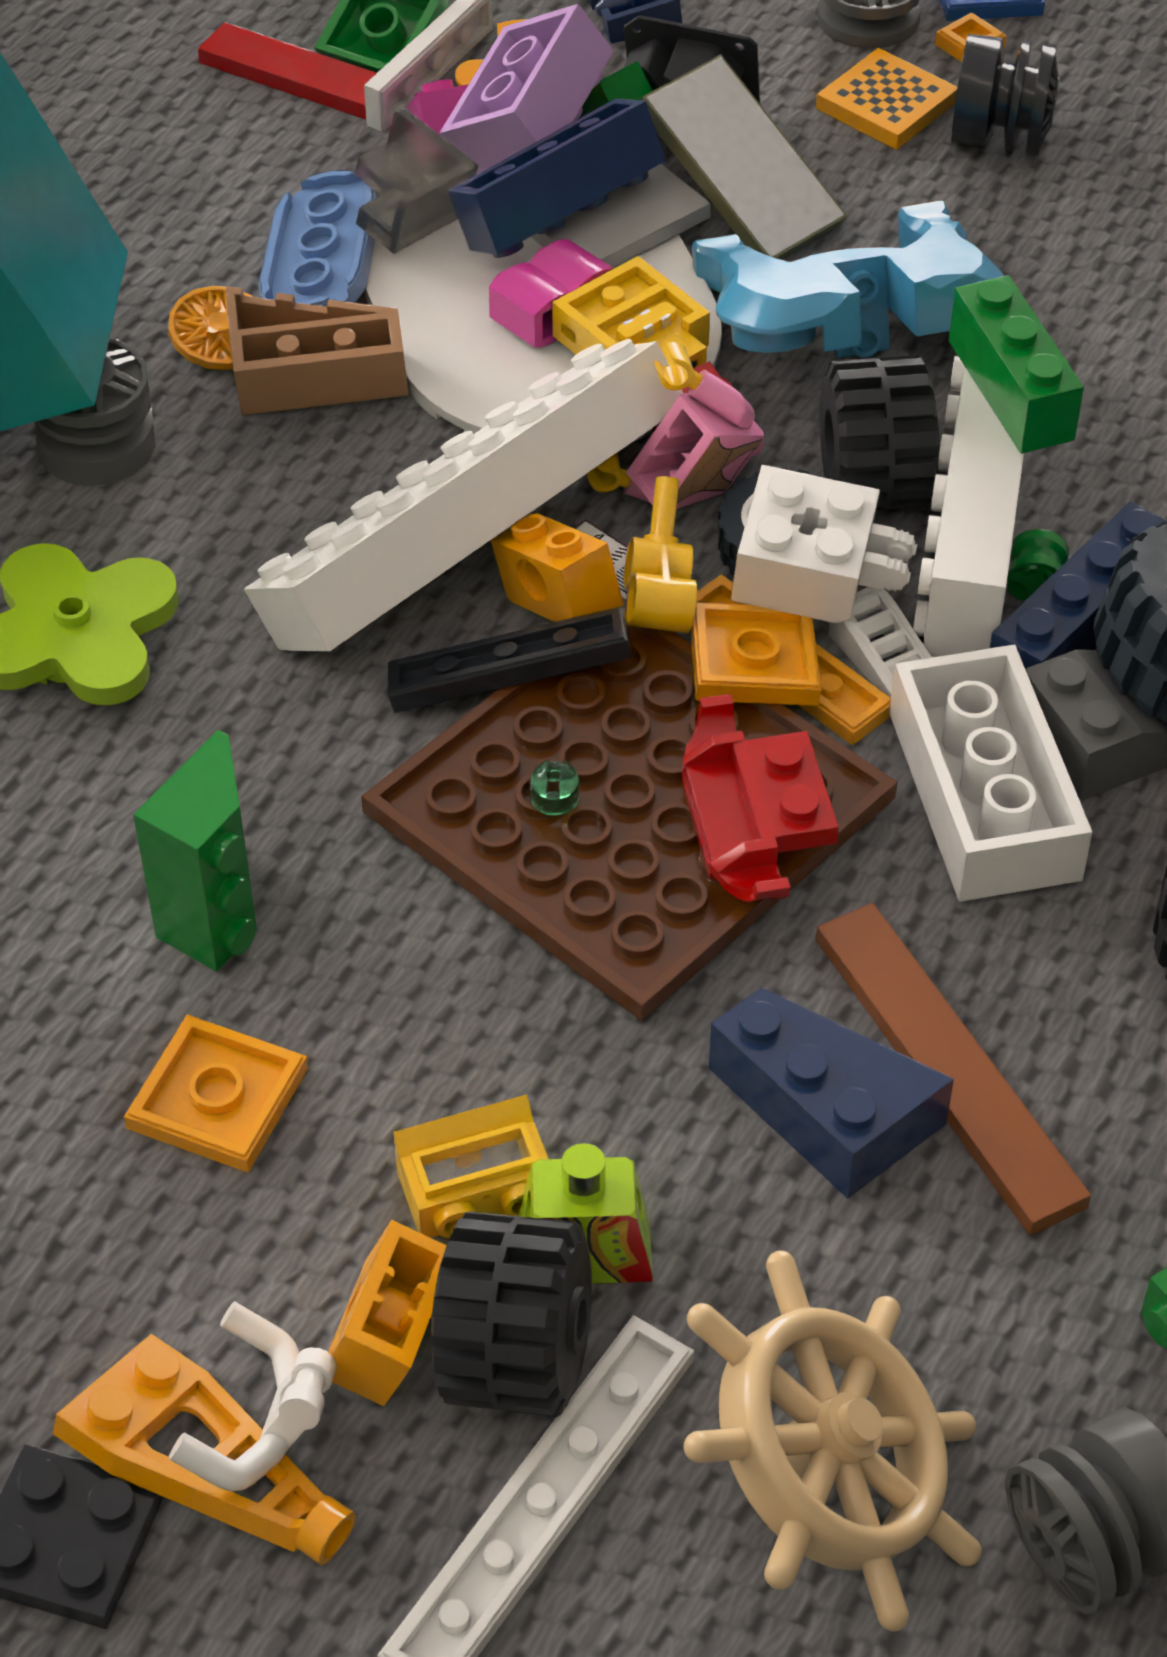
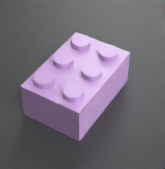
[439,3,614,176]

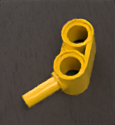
[624,476,697,633]

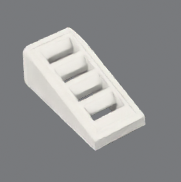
[829,587,932,698]

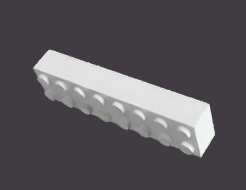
[244,339,684,651]

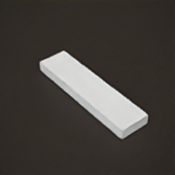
[364,0,493,131]

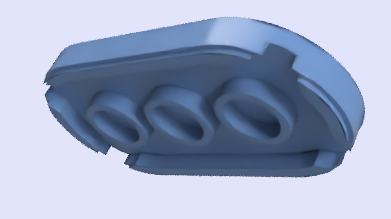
[259,170,381,307]

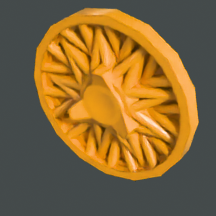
[168,286,252,370]

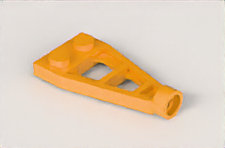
[53,1334,356,1565]

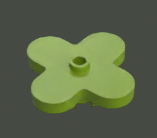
[0,543,179,705]

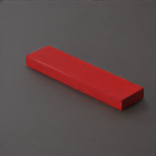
[198,22,377,120]

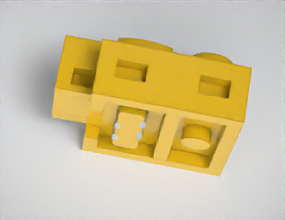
[552,256,710,369]

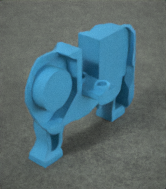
[692,201,1004,358]

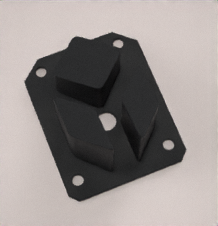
[624,15,760,104]

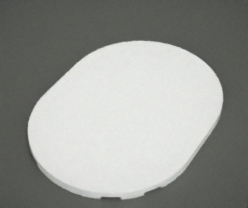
[364,166,722,442]

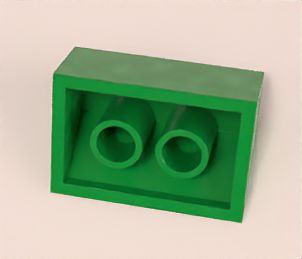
[133,730,257,972]

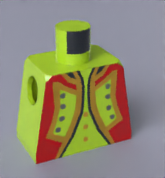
[518,1143,653,1284]

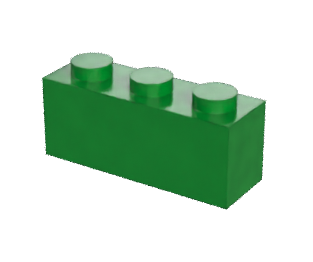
[949,275,1084,454]

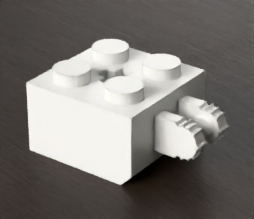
[731,465,917,623]

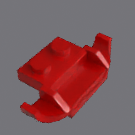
[682,694,839,902]

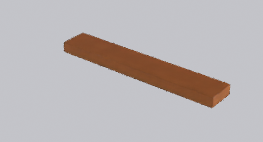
[816,903,1091,1236]

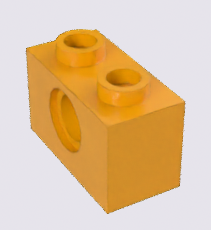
[491,513,624,622]

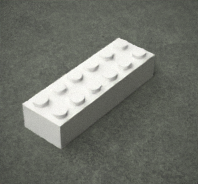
[913,356,1024,657]

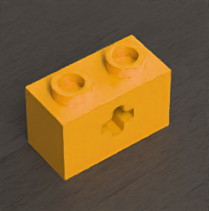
[328,1219,447,1406]

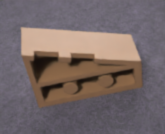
[226,286,409,415]

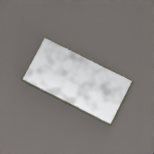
[641,55,847,260]

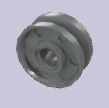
[817,0,921,48]

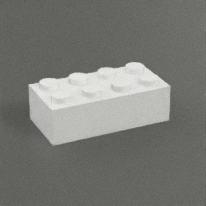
[889,644,1092,902]

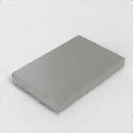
[531,164,711,268]

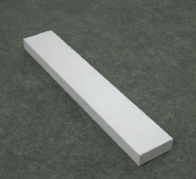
[377,1315,694,1657]

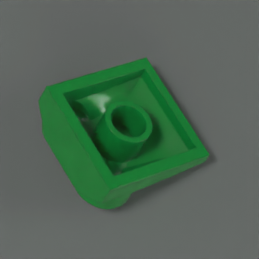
[314,0,449,73]

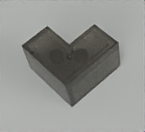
[354,108,479,254]

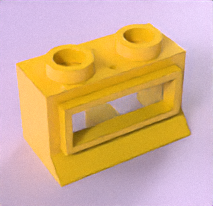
[393,1094,549,1238]

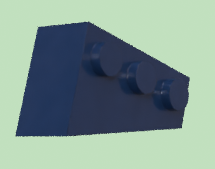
[709,987,954,1199]

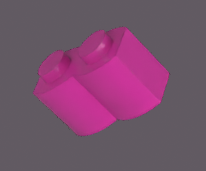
[489,239,614,348]

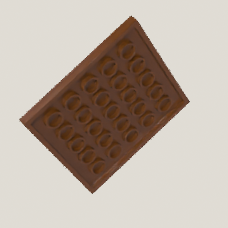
[361,598,897,1021]

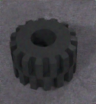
[819,355,939,510]
[431,1211,592,1417]

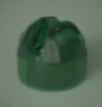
[529,759,580,815]

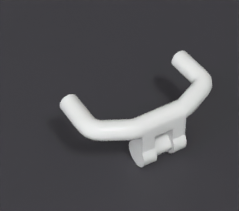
[169,1301,337,1491]

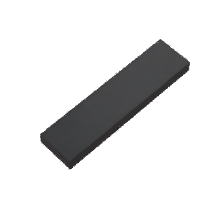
[388,607,633,713]

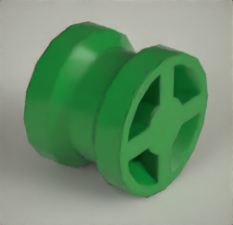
[1006,529,1069,601]

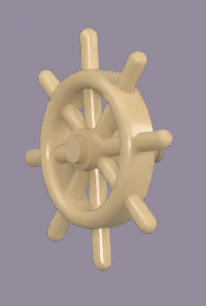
[684,1251,982,1632]

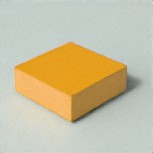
[935,13,1007,62]

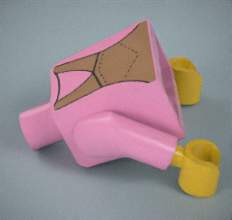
[587,342,764,509]

